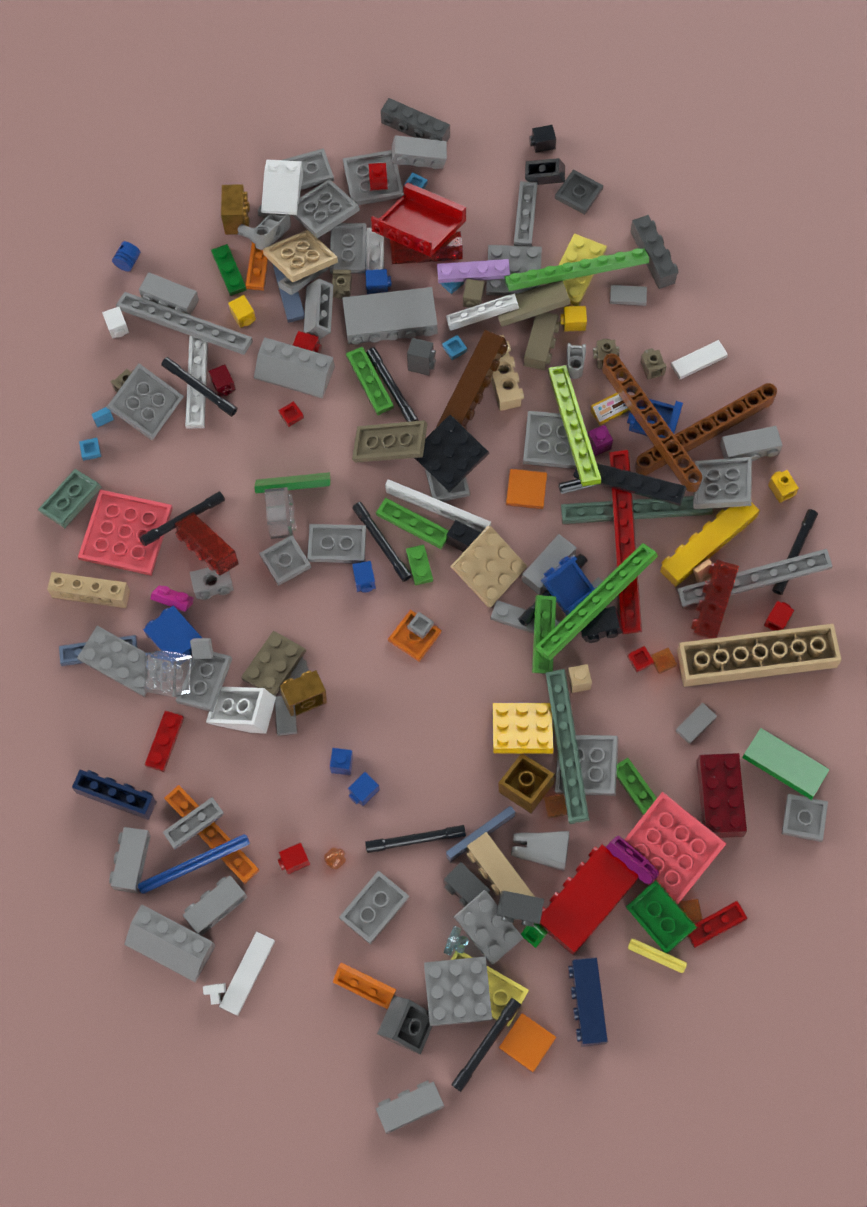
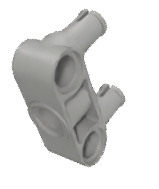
[238,205,291,250]

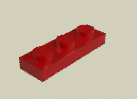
[144,711,184,772]

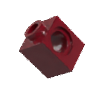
[208,364,236,397]

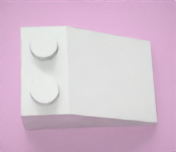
[261,160,303,215]
[206,687,276,734]

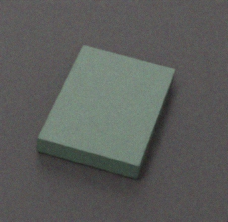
[38,469,102,528]

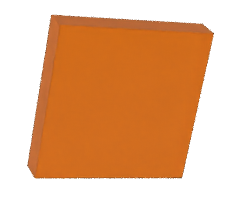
[506,469,547,509]
[388,609,442,662]
[499,1013,556,1073]

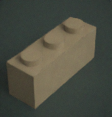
[524,312,561,370]

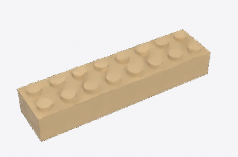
[677,624,841,687]

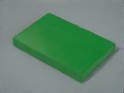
[626,880,697,954]

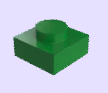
[521,923,548,948]

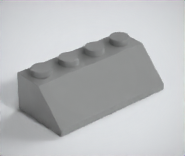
[254,337,335,399]
[124,905,215,982]

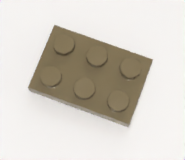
[241,631,306,696]

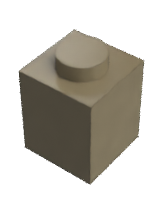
[463,279,484,308]

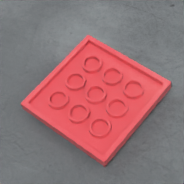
[78,489,173,576]
[624,792,727,904]

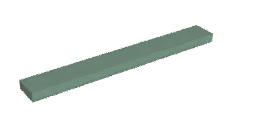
[561,496,713,524]
[546,669,590,824]

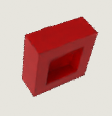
[278,401,304,427]
[627,646,654,673]

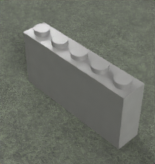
[342,287,438,345]

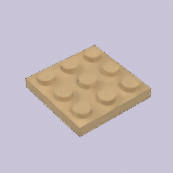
[263,230,338,283]
[451,526,528,607]

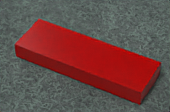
[687,901,748,948]

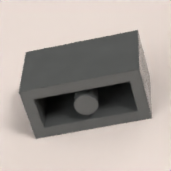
[407,338,436,376]
[444,862,490,907]
[496,891,544,927]

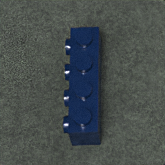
[72,770,157,820]
[568,957,608,1047]

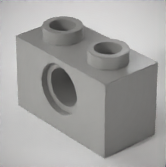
[190,563,234,600]

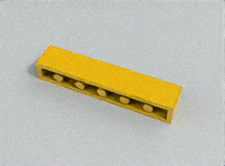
[660,502,760,587]

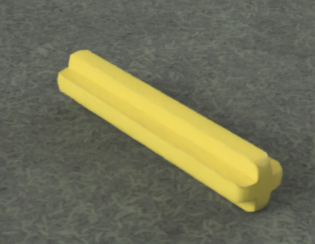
[628,939,687,973]

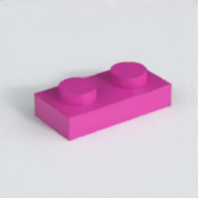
[150,585,194,612]

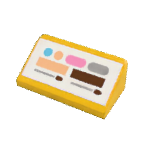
[590,393,630,426]

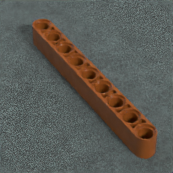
[602,353,702,492]
[635,383,777,476]

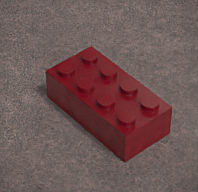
[697,753,747,838]

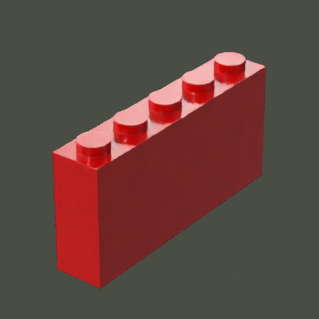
[540,844,639,956]

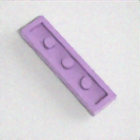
[437,259,510,283]

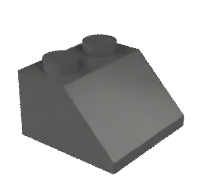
[377,995,433,1055]

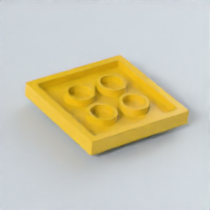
[493,703,553,754]

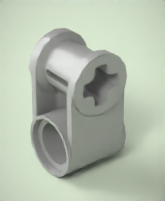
[567,343,586,379]

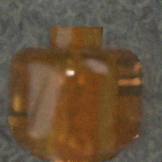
[324,847,346,869]

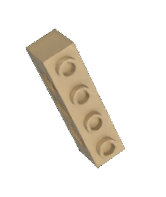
[491,335,524,411]
[47,572,130,608]

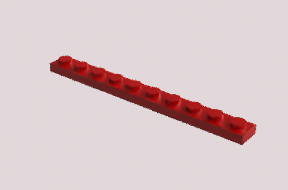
[609,450,642,634]

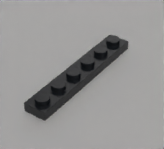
[573,463,687,506]

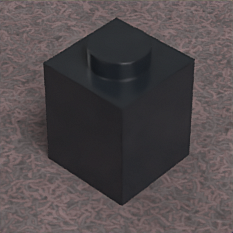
[529,125,556,153]

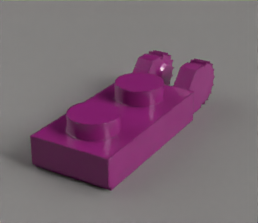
[606,835,659,884]

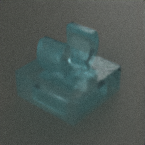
[444,925,469,956]

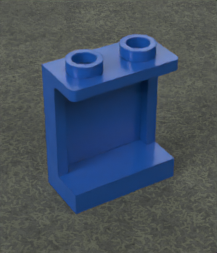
[627,398,683,438]
[541,556,597,616]
[143,606,202,668]

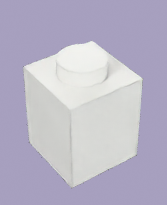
[102,307,129,339]

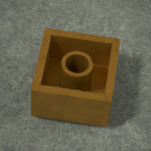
[221,184,250,235]
[280,670,327,716]
[498,753,554,814]

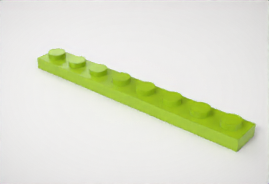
[548,365,601,487]

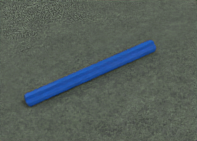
[138,834,250,894]

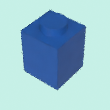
[365,269,392,294]
[352,561,376,593]
[330,748,354,775]
[348,772,380,806]

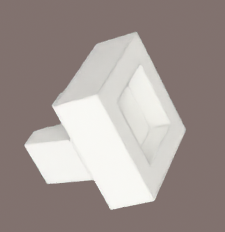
[203,983,226,1005]

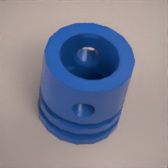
[112,241,141,272]

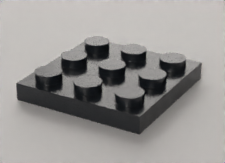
[414,415,490,493]

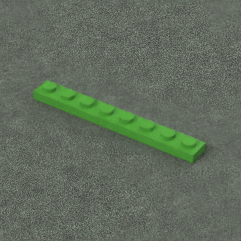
[505,248,649,291]
[535,543,658,661]

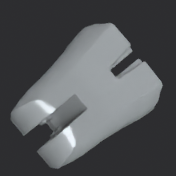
[511,831,570,871]

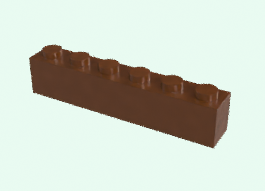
[436,330,508,430]

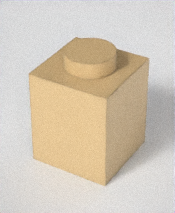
[567,664,592,693]

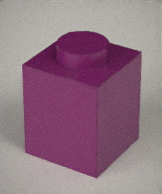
[588,425,613,456]

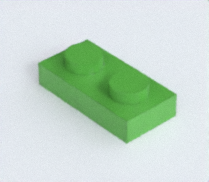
[406,544,433,585]

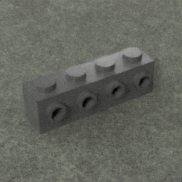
[381,98,450,143]
[630,215,679,289]

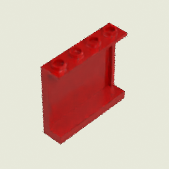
[371,182,466,257]

